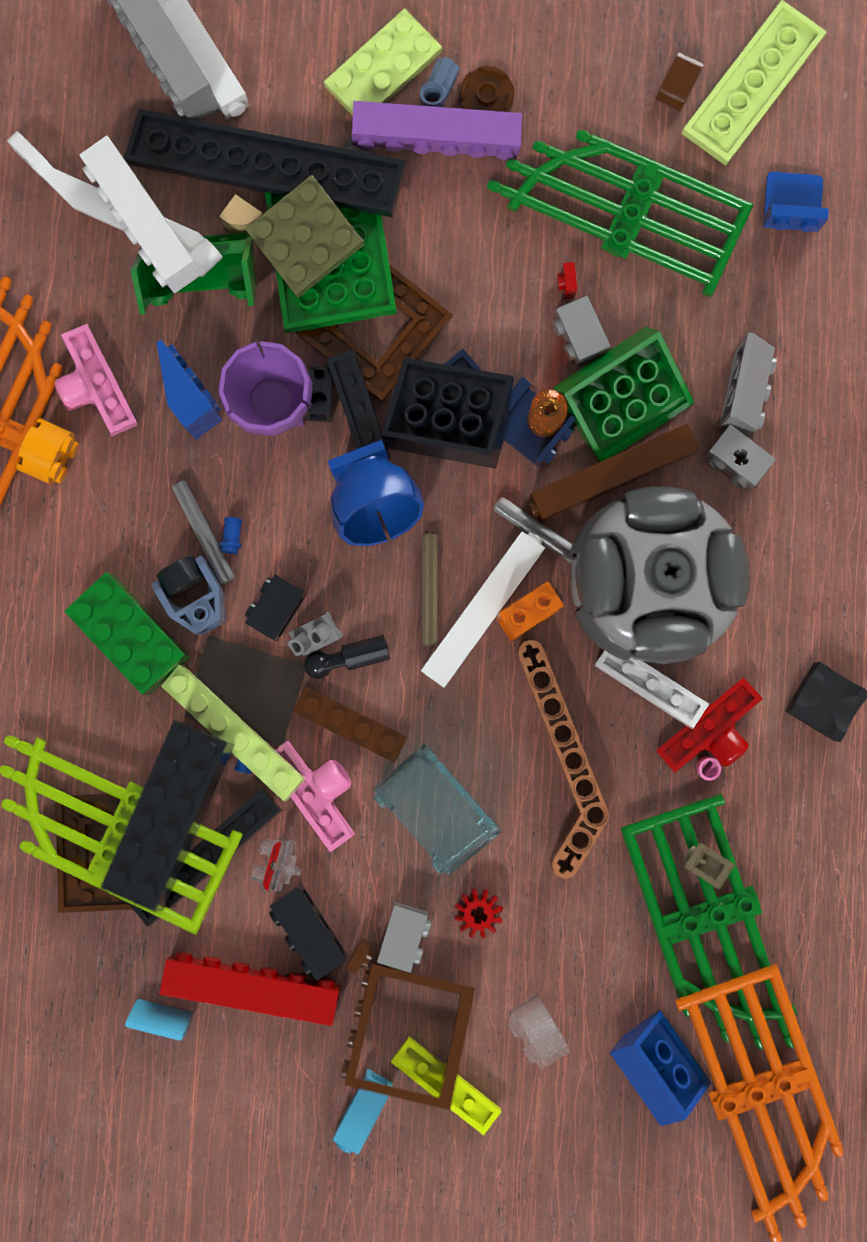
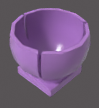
[219,341,313,436]

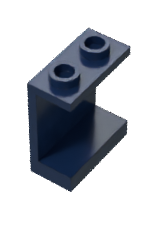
[504,377,576,468]

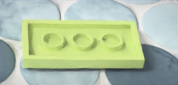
[324,8,442,115]

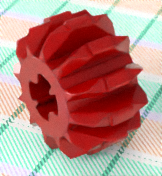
[454,888,503,939]

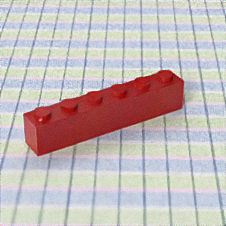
[159,951,341,1026]

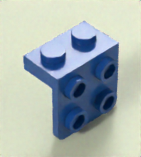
[763,172,829,232]

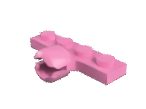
[55,324,137,437]
[275,741,355,852]

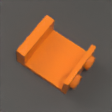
[496,581,564,642]

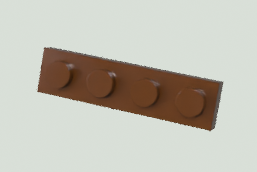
[293,687,407,763]

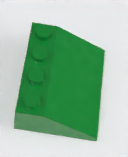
[552,327,694,462]

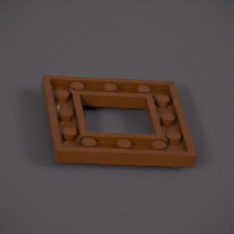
[295,265,453,403]
[56,794,176,913]

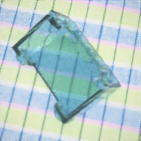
[373,743,502,875]

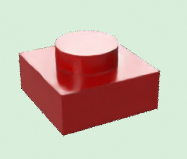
[557,262,577,299]

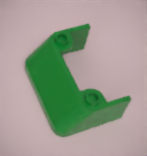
[131,232,257,315]

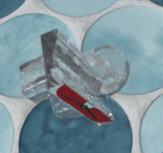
[251,839,302,892]

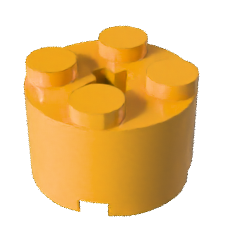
[16,418,79,485]

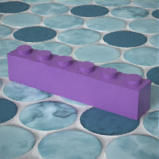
[352,101,522,160]

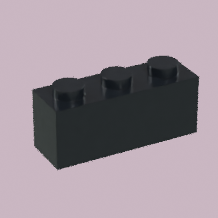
[269,883,348,981]

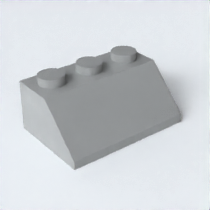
[718,332,777,436]

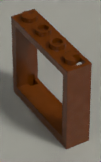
[340,964,475,1110]

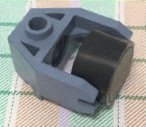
[151,555,226,636]

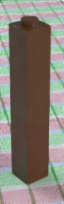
[527,424,699,522]

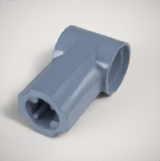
[420,57,460,107]

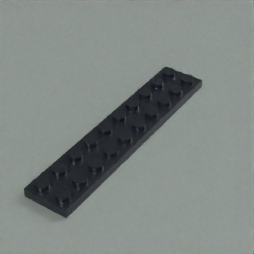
[124,109,407,218]

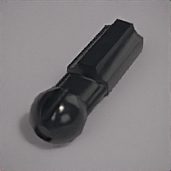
[304,635,390,679]

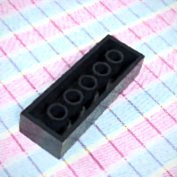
[100,720,234,912]

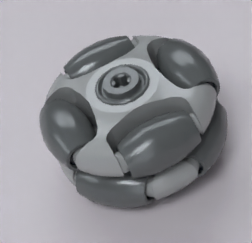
[570,486,751,664]

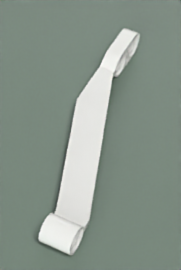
[7,131,223,277]

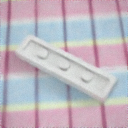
[595,651,709,729]

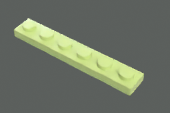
[161,665,305,801]

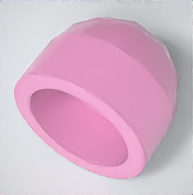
[696,756,721,781]

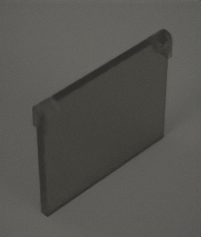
[185,635,305,745]

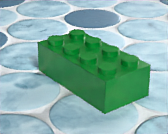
[64,572,191,695]

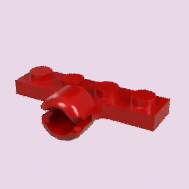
[656,677,763,774]

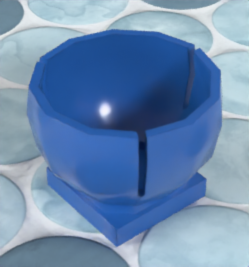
[327,440,424,546]

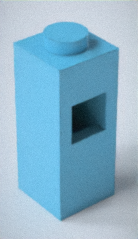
[332,1069,393,1155]

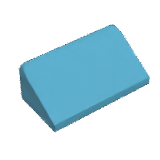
[125,999,192,1041]

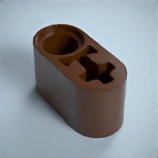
[656,51,705,111]

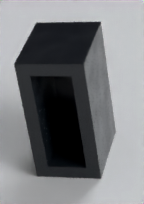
[245,574,307,642]

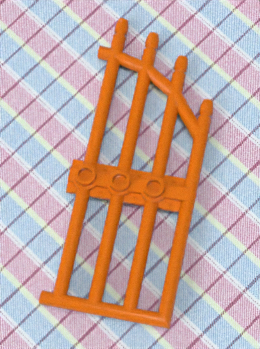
[0,276,63,506]
[675,964,844,1242]

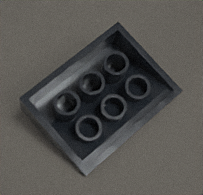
[381,358,514,469]

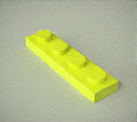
[391,1036,501,1135]

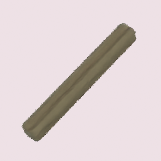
[422,533,437,646]

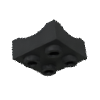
[785,662,867,742]

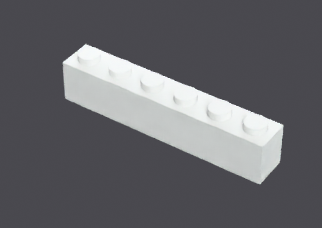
[80,135,203,294]

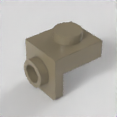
[684,843,735,890]

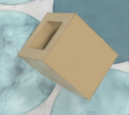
[219,194,263,233]

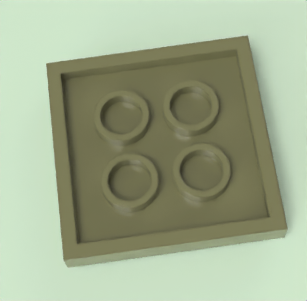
[245,175,365,298]

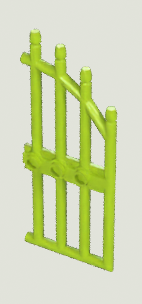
[0,735,243,935]

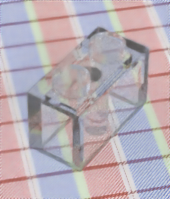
[507,994,571,1070]

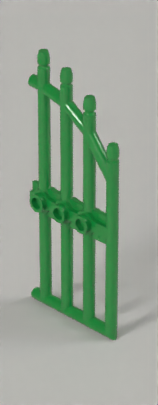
[487,130,754,297]
[620,794,798,1049]

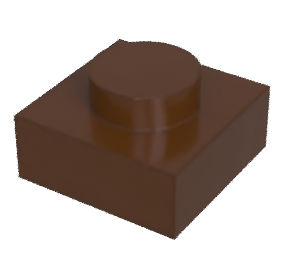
[346,938,373,975]

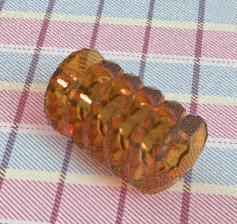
[527,390,568,437]

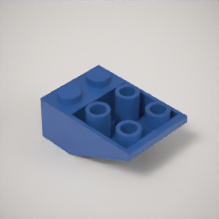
[156,340,222,440]

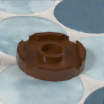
[460,66,515,112]

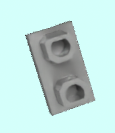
[288,611,344,656]

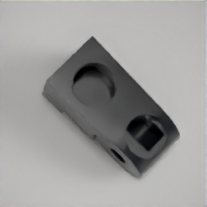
[305,366,334,422]

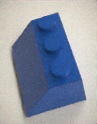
[610,1010,711,1126]

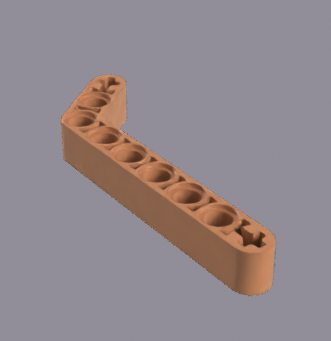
[517,640,609,879]

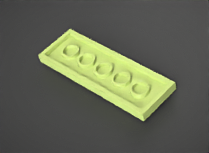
[681,0,827,166]

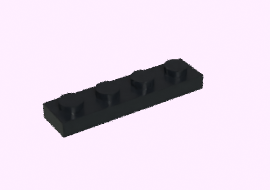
[326,349,391,459]

